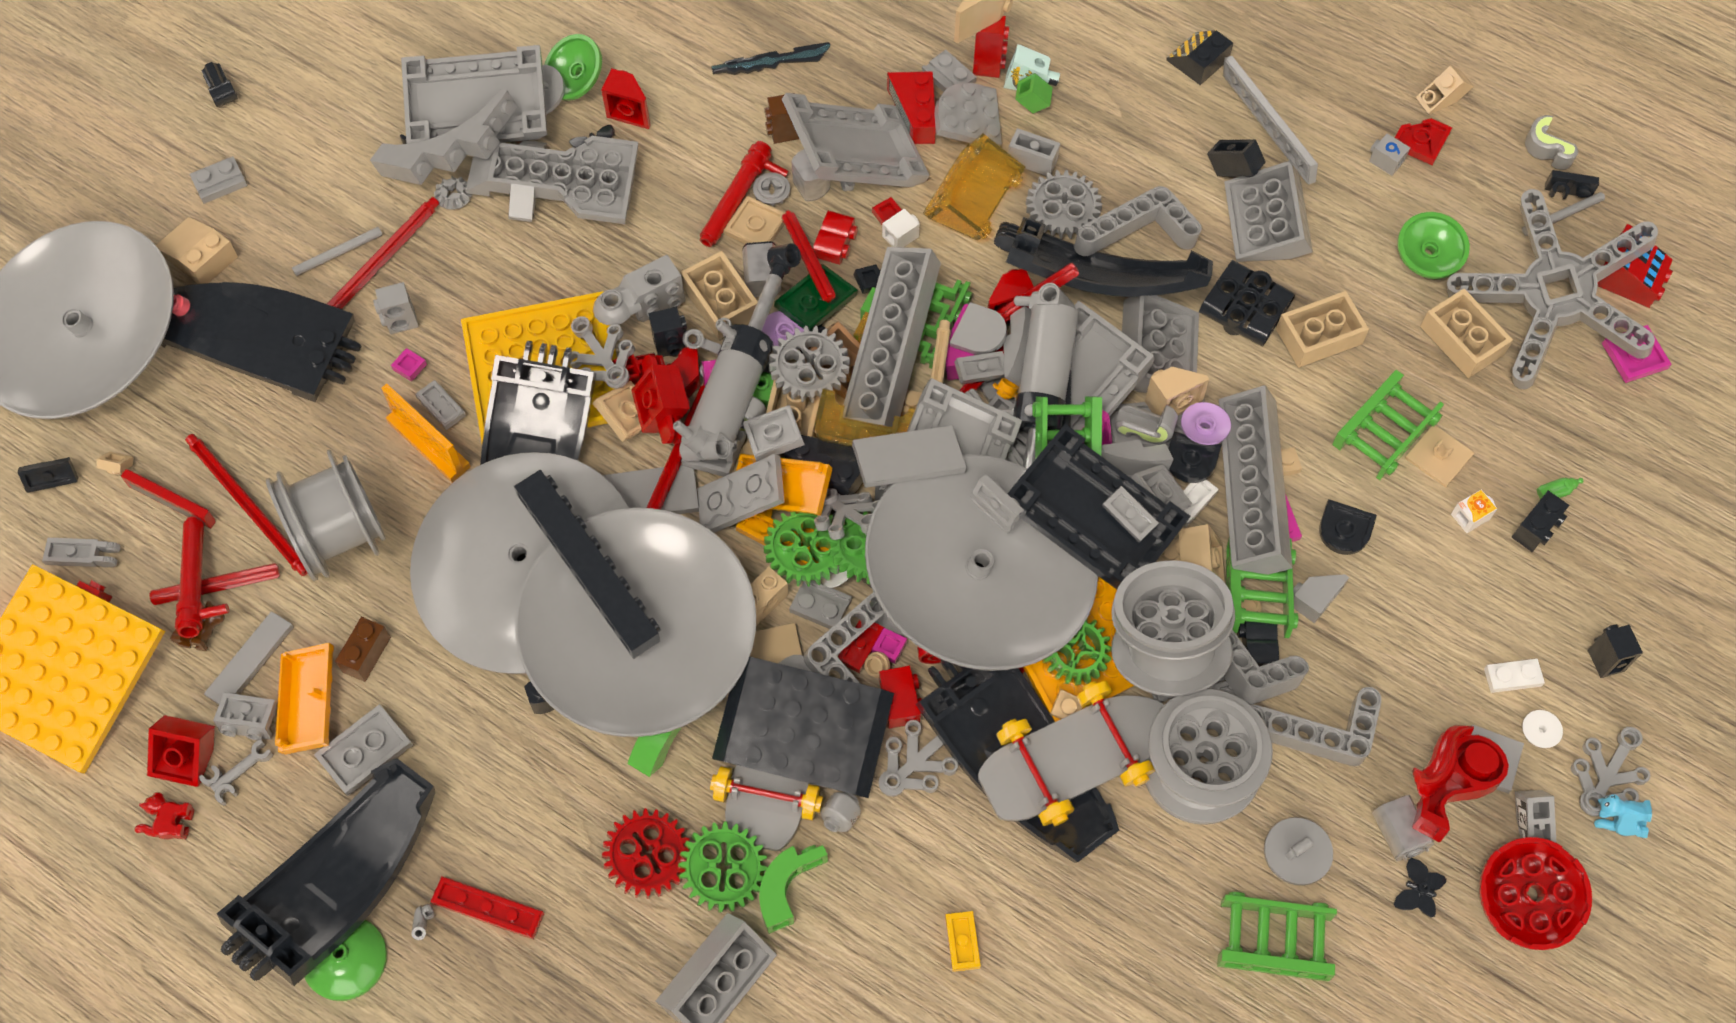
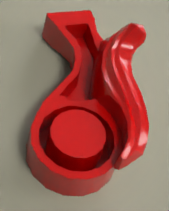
[1412,725,1509,842]

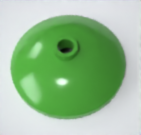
[544,34,602,101]
[1397,212,1470,279]
[304,920,387,1001]

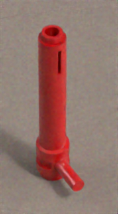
[700,141,789,247]
[175,516,229,638]

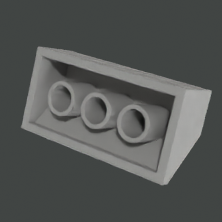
[655,913,777,1023]

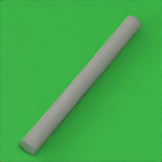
[1522,192,1605,236]
[292,227,382,276]

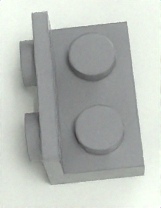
[213,692,277,741]

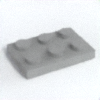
[314,704,413,796]

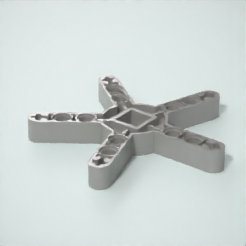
[1447,189,1658,389]

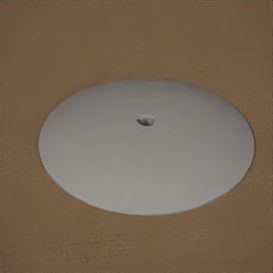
[0,221,174,419]
[410,452,628,674]
[865,455,1098,671]
[515,508,756,737]

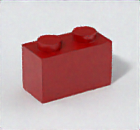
[879,665,922,729]

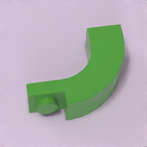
[627,727,682,777]
[759,845,828,934]

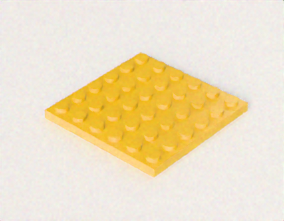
[461,291,619,443]
[0,564,166,774]

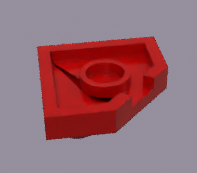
[1395,118,1453,166]

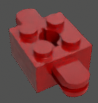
[631,355,690,444]

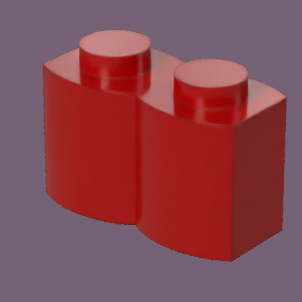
[813,210,858,265]

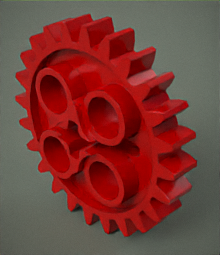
[602,808,690,899]

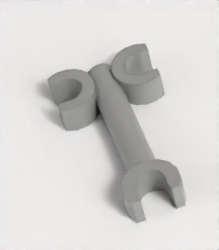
[199,740,273,806]

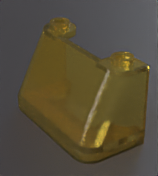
[923,133,1026,241]
[815,389,916,447]

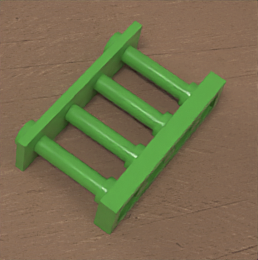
[1332,370,1444,480]
[1032,396,1102,459]
[1226,537,1298,638]
[1217,892,1337,981]

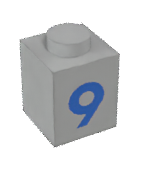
[1369,133,1410,176]

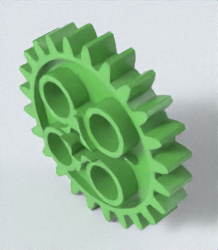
[830,511,870,584]
[764,512,839,587]
[678,822,768,913]

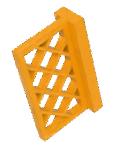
[381,384,471,483]

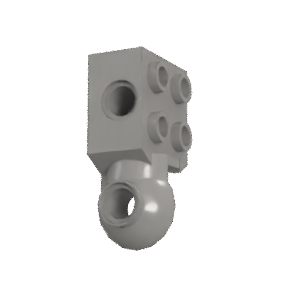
[593,255,685,325]

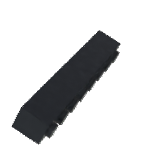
[514,469,661,659]

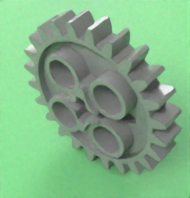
[1026,170,1102,239]
[769,326,850,403]

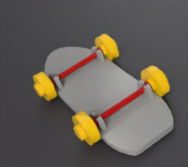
[710,655,823,851]
[978,681,1164,826]

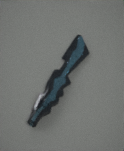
[711,42,830,75]

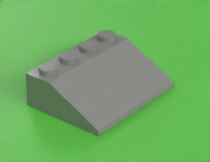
[1224,161,1313,262]
[1122,295,1199,393]

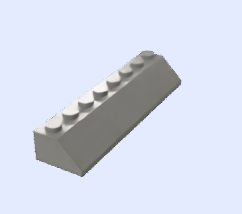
[839,247,941,436]
[1219,385,1293,575]

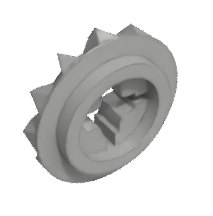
[753,173,790,206]
[434,176,472,209]

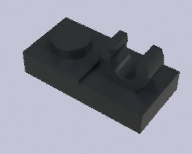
[1545,170,1599,199]
[17,457,78,493]

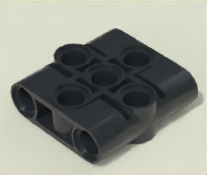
[1199,260,1296,347]

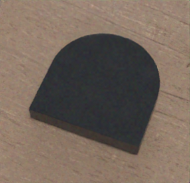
[1168,431,1222,483]
[1319,499,1377,555]

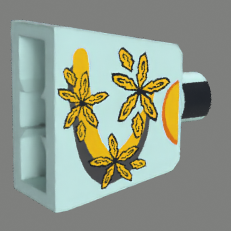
[1003,44,1060,90]

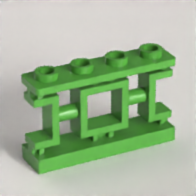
[918,279,973,369]

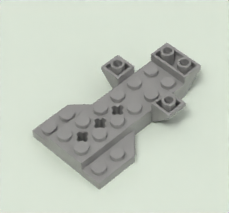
[466,136,638,224]

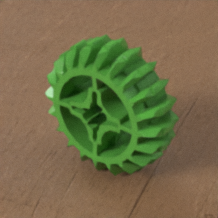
[1042,617,1112,685]

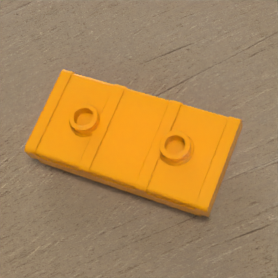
[736,454,832,516]
[275,643,334,754]

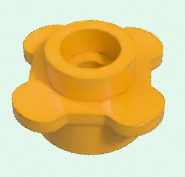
[992,378,1019,400]

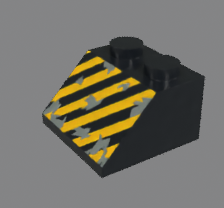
[1166,30,1233,85]

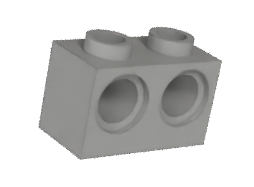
[373,282,419,334]

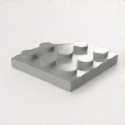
[935,82,1002,149]

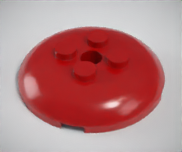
[1479,837,1592,950]

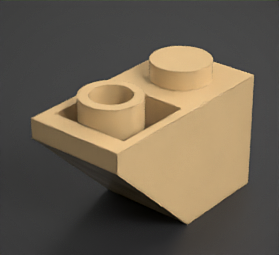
[1415,65,1474,114]

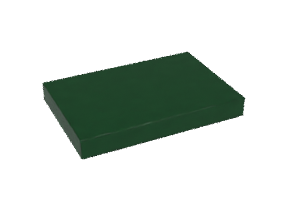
[774,263,858,331]

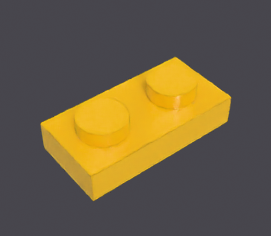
[945,911,981,972]

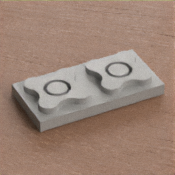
[697,454,785,533]

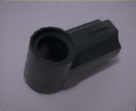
[201,62,238,107]

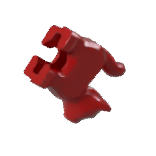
[135,792,194,840]

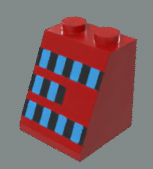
[1597,224,1673,308]

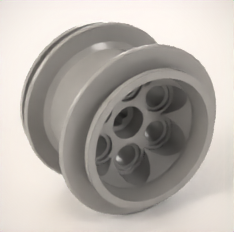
[266,450,386,581]
[1111,560,1235,696]
[1145,688,1273,825]

